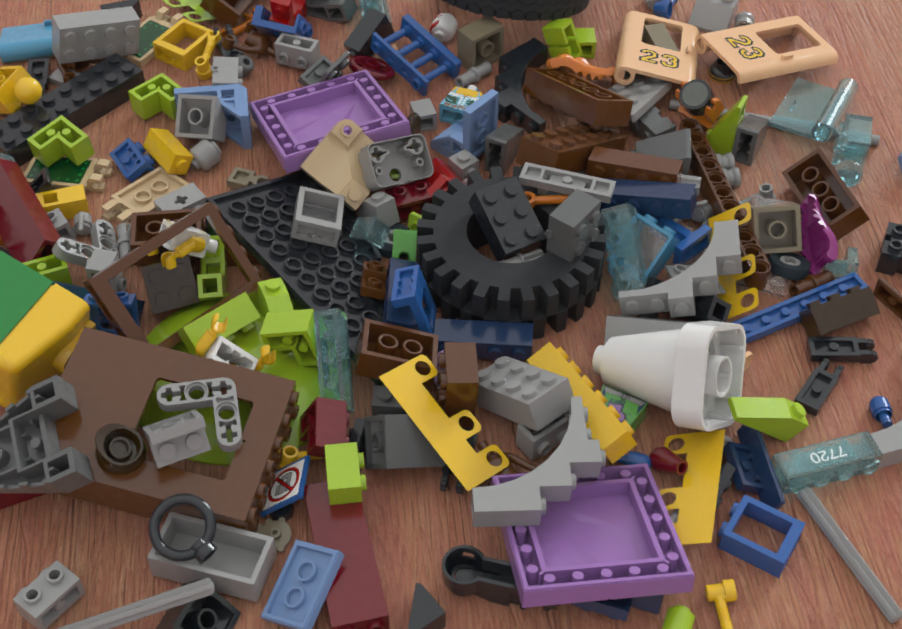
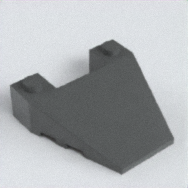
[0,375,94,493]

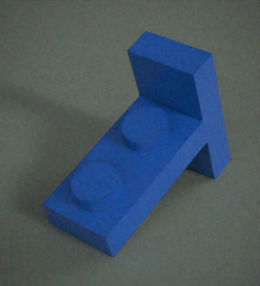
[650,216,712,265]

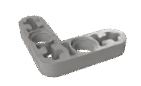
[52,219,118,267]
[157,377,242,452]

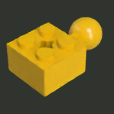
[0,66,42,114]

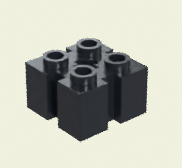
[875,222,902,276]

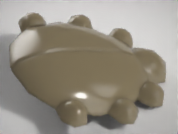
[256,517,292,552]

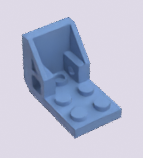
[174,83,253,149]
[430,89,499,158]

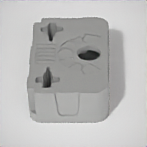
[358,134,434,191]

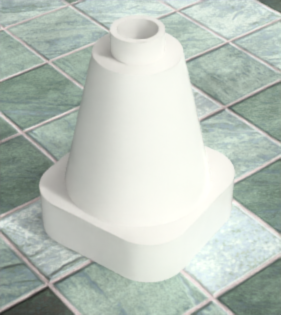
[592,321,746,431]

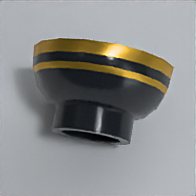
[707,58,736,84]

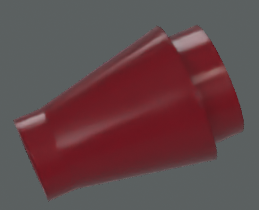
[649,447,688,476]

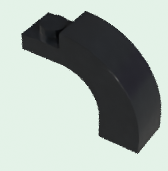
[644,277,732,322]

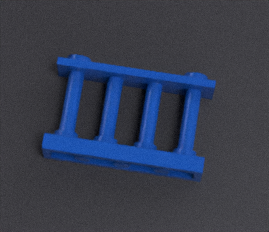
[370,14,462,96]

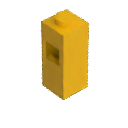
[143,128,194,175]
[35,184,90,220]

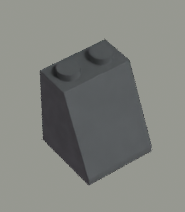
[630,129,691,175]
[364,414,445,469]

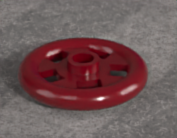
[348,55,395,81]

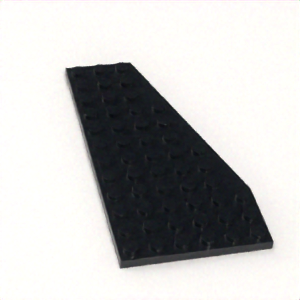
[205,170,384,386]

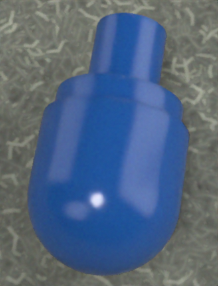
[869,396,893,428]
[616,451,652,469]

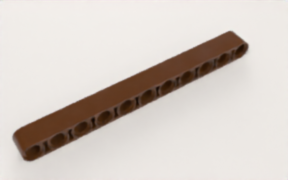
[679,118,771,291]

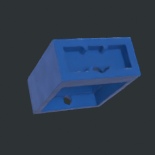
[717,494,806,578]

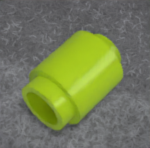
[662,605,695,629]

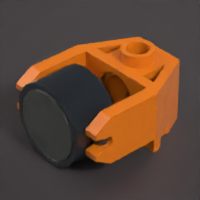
[675,79,725,132]

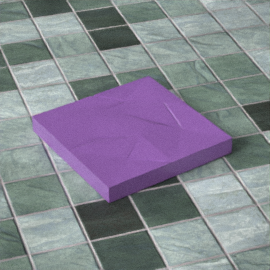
[249,69,411,173]
[491,463,695,608]

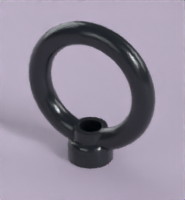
[148,493,217,564]

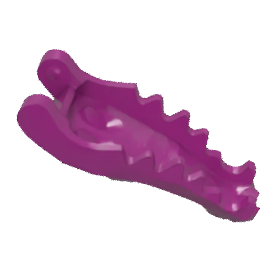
[799,194,838,275]

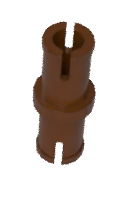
[789,269,834,297]

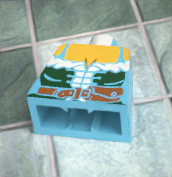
[439,85,483,124]

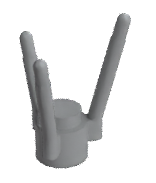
[672,200,713,226]
[72,212,105,246]

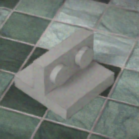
[142,409,211,468]

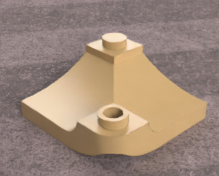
[299,119,378,211]

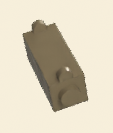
[642,23,679,51]

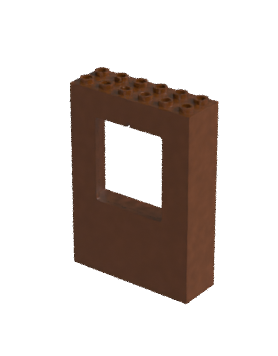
[55,327,299,533]

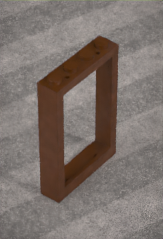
[83,201,262,349]

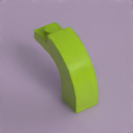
[197,235,228,301]

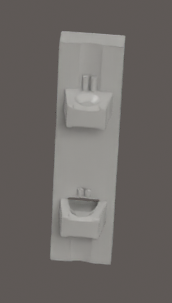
[519,162,616,204]

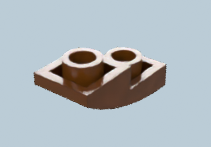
[360,260,387,300]

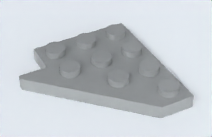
[608,77,672,123]

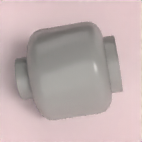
[190,139,222,172]

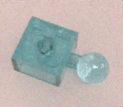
[831,113,873,187]

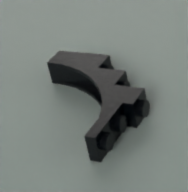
[495,38,548,134]

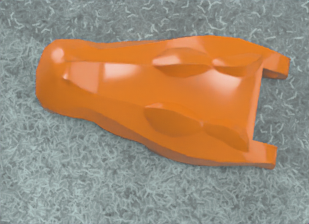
[546,54,617,83]

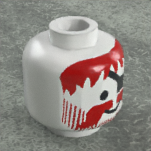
[430,13,458,42]

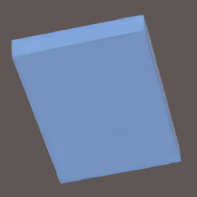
[261,540,345,629]

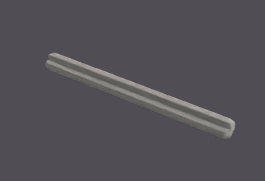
[797,487,902,623]
[56,578,214,629]

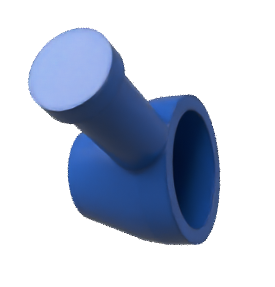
[653,0,678,19]

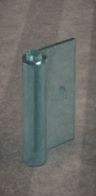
[769,78,858,142]

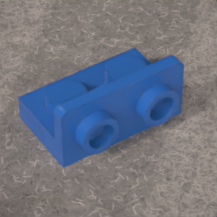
[109,137,155,183]

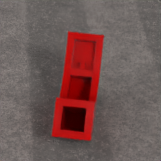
[269,0,307,27]
[425,157,463,197]

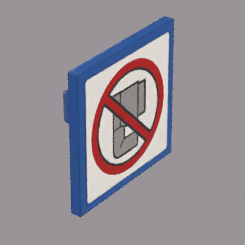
[260,455,311,517]

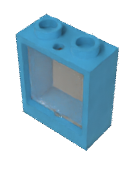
[606,213,681,285]

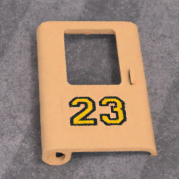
[614,11,700,85]
[694,16,838,84]

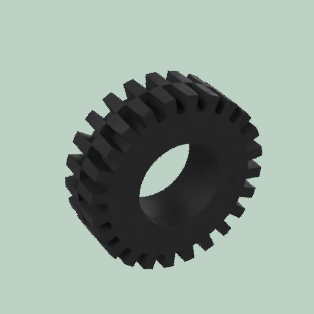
[417,167,607,340]

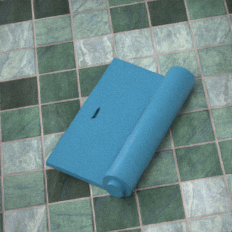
[0,19,53,63]

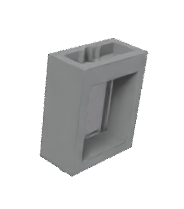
[290,186,345,247]

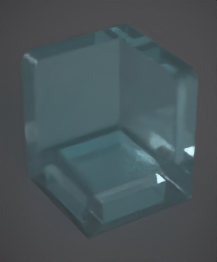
[350,217,391,248]
[825,247,859,279]

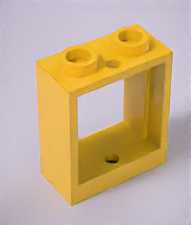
[152,18,216,72]

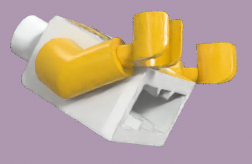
[148,219,218,270]
[195,313,276,372]

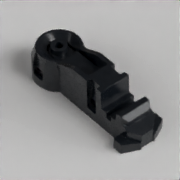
[442,545,560,611]

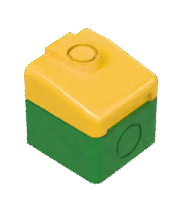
[0,251,96,408]

